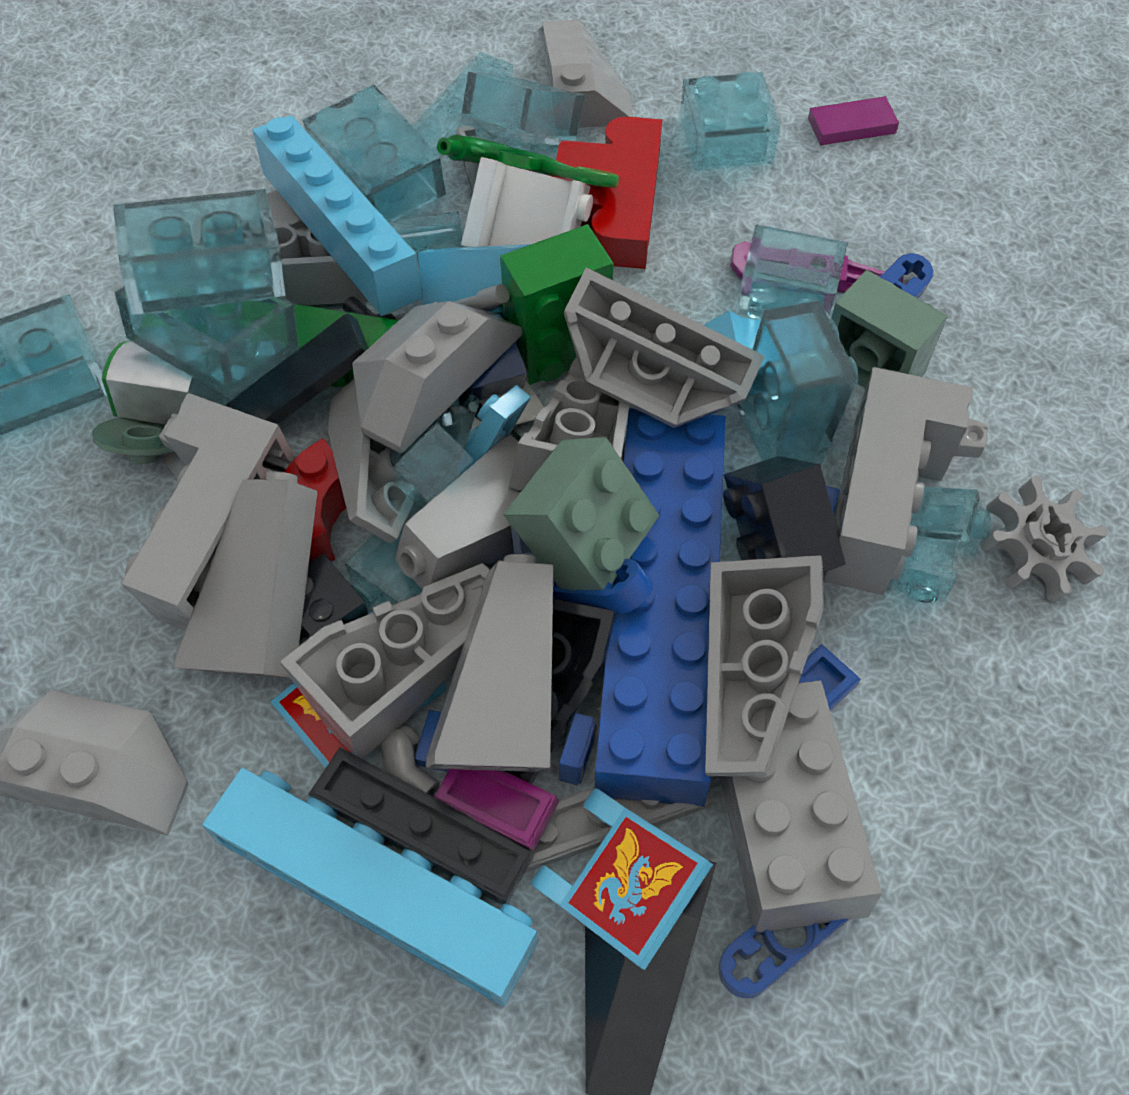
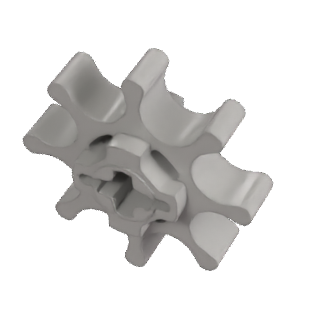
[980,476,1108,602]

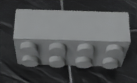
[720,681,882,933]

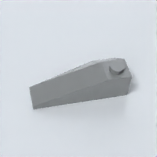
[542,19,633,130]
[328,380,439,543]
[705,555,824,777]
[280,563,490,759]

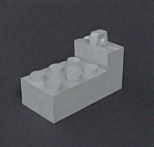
[823,367,988,595]
[121,393,295,631]

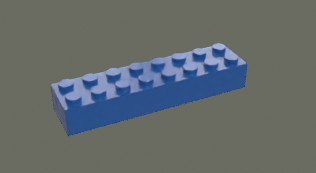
[594,408,726,807]

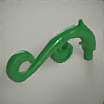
[437,134,619,188]

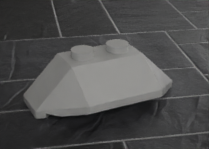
[564,267,765,428]
[352,301,522,454]
[0,690,189,835]

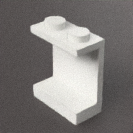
[461,157,593,247]

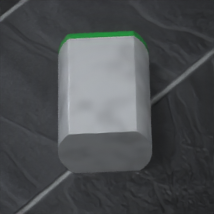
[101,341,219,425]

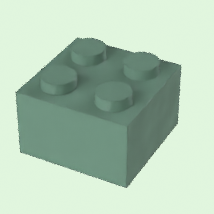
[820,270,948,389]
[503,437,660,591]

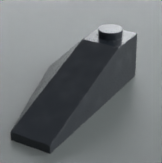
[505,599,616,784]
[585,860,716,1095]

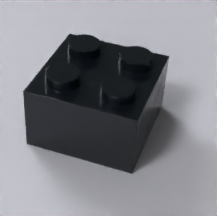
[723,456,846,573]

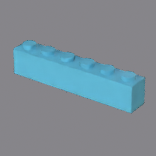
[252,115,423,316]
[202,767,538,1007]

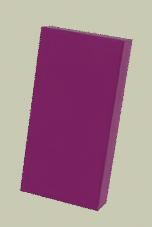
[808,96,899,146]
[434,769,559,850]

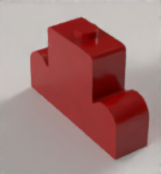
[548,117,663,269]

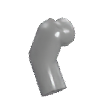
[381,725,439,796]

